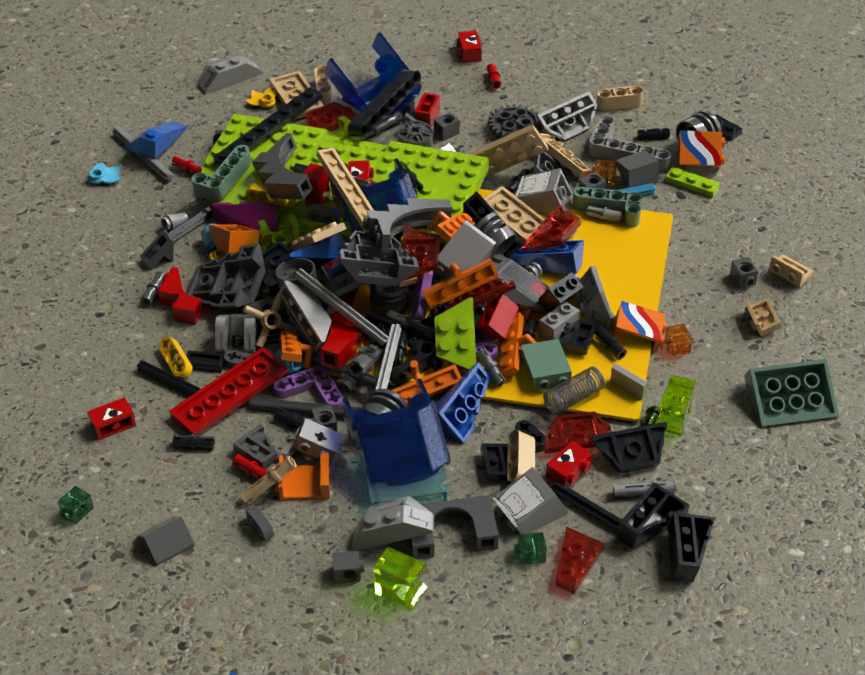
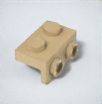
[769,254,813,287]
[744,297,782,337]

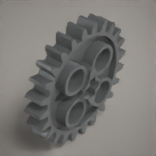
[488,104,542,139]

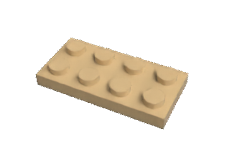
[270,71,324,119]
[471,124,548,177]
[484,186,555,247]
[289,221,346,252]

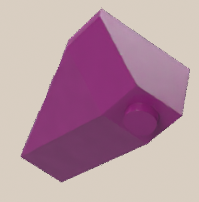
[211,201,279,245]

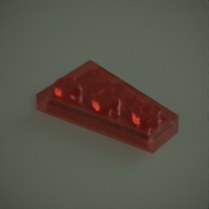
[555,526,605,594]

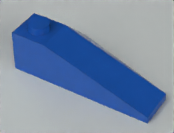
[125,121,187,159]
[278,233,345,263]
[506,240,584,275]
[426,363,490,444]

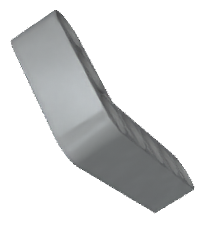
[589,116,671,173]

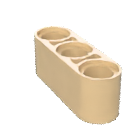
[314,65,332,106]
[596,86,644,111]
[507,430,535,483]

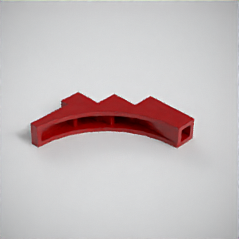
[319,296,361,370]

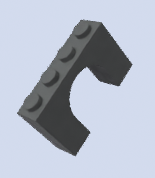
[409,495,499,560]

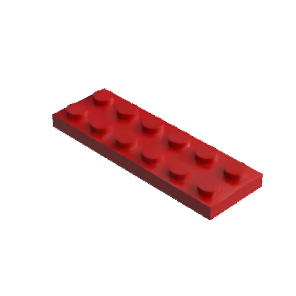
[169,347,288,435]

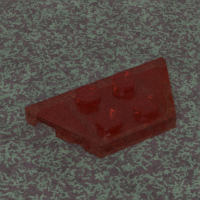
[306,102,361,133]
[522,205,581,251]
[401,223,441,281]
[445,278,516,311]
[544,411,612,454]

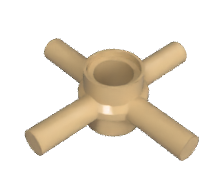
[243,292,297,347]

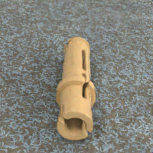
[240,456,297,505]

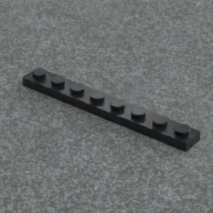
[213,87,323,165]

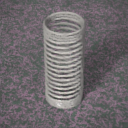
[543,366,605,414]

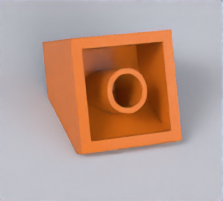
[209,224,260,254]

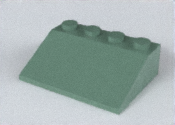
[744,359,839,427]

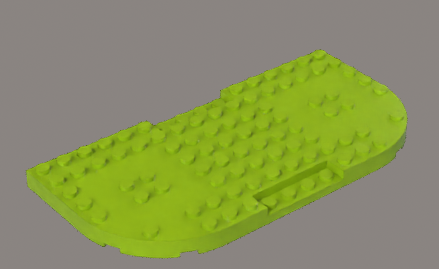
[201,114,489,249]

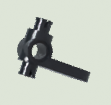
[389,337,444,386]

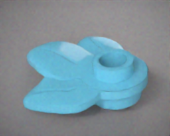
[88,162,120,184]

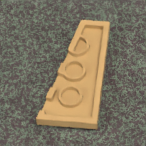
[539,133,592,178]

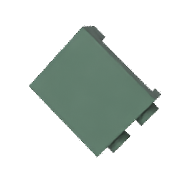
[520,339,572,392]

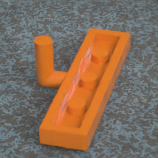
[427,211,475,243]
[422,258,499,310]
[499,312,537,378]
[279,329,314,368]
[391,360,462,403]

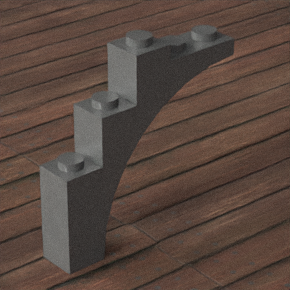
[252,133,313,200]
[363,198,452,252]

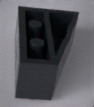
[616,482,690,548]
[667,512,716,582]

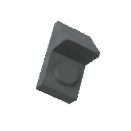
[140,230,174,269]

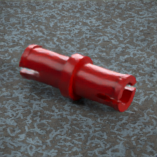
[486,64,502,89]
[171,155,202,175]
[232,454,269,480]

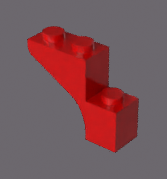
[157,267,203,325]

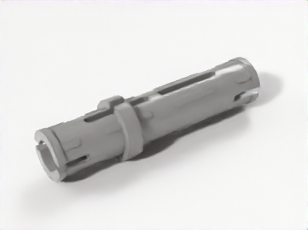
[613,480,677,498]

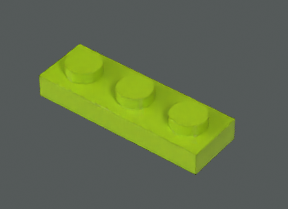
[665,167,720,198]

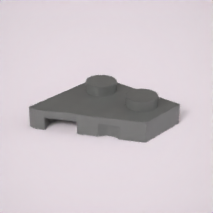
[233,424,277,468]

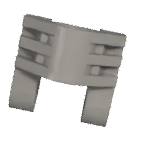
[215,314,257,354]

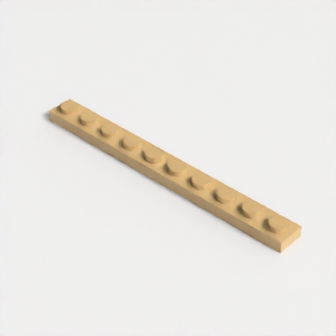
[316,147,417,287]

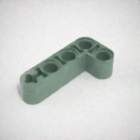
[191,145,252,201]
[572,187,642,227]

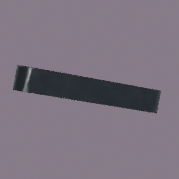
[348,70,421,138]

